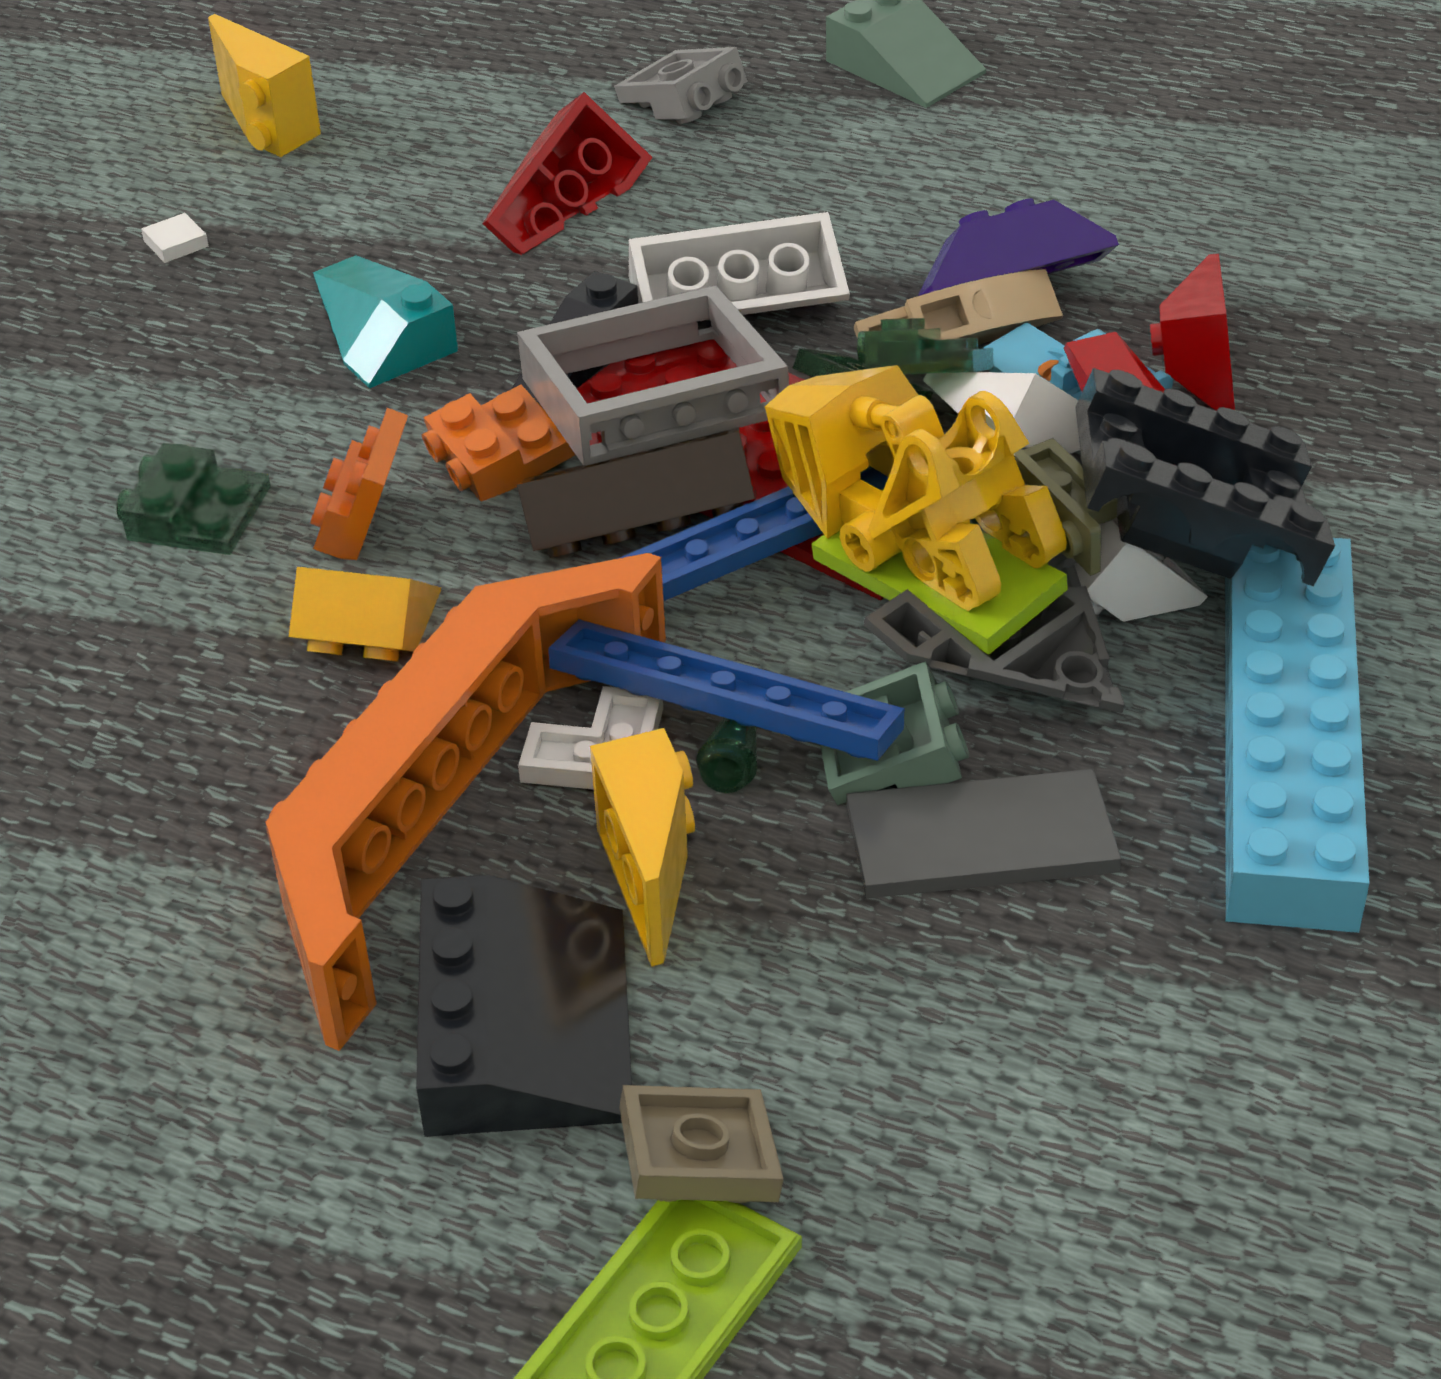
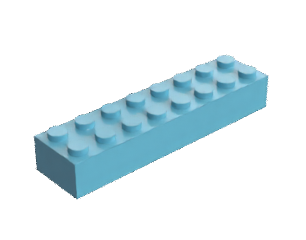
[1225,538,1369,933]

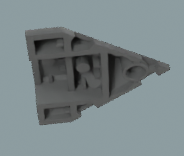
[864,552,1125,713]

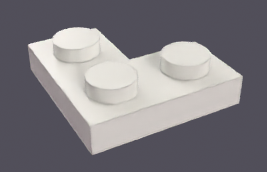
[518,686,663,790]

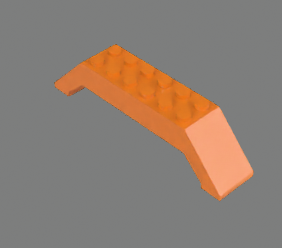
[265,553,666,1051]

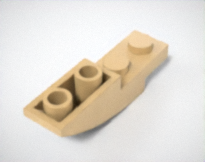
[854,269,1063,369]

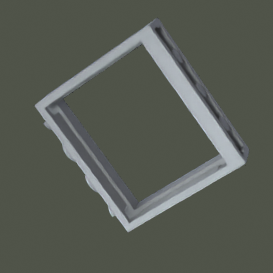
[517,285,789,466]

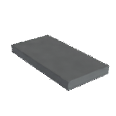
[846,769,1121,899]

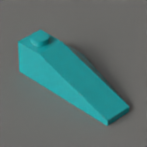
[313,255,458,389]

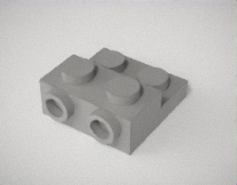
[614,47,748,124]

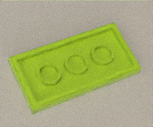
[811,489,1068,655]
[514,1200,802,1379]

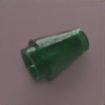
[696,717,757,793]

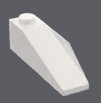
[923,371,1080,454]
[1075,518,1208,622]

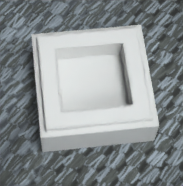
[141,213,209,263]

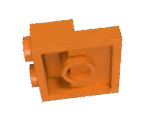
[422,385,576,502]
[310,408,408,560]

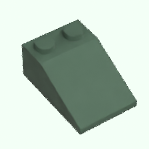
[826,0,986,108]

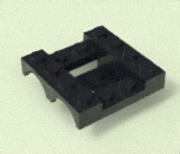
[1075,368,1335,587]

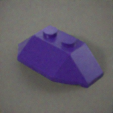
[918,198,1119,296]

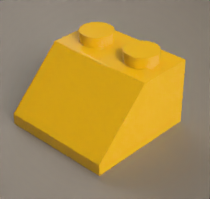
[289,567,441,662]

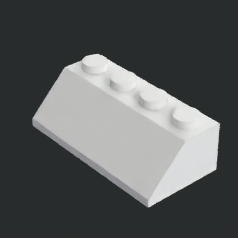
[629,212,850,321]

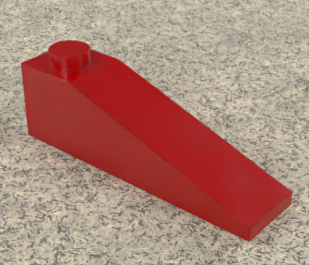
[1150,253,1235,411]

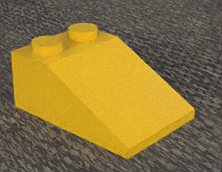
[208,14,321,157]
[590,728,695,967]

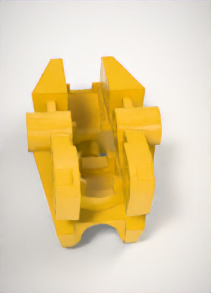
[765,365,1067,611]

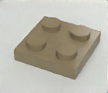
[619,1085,783,1203]

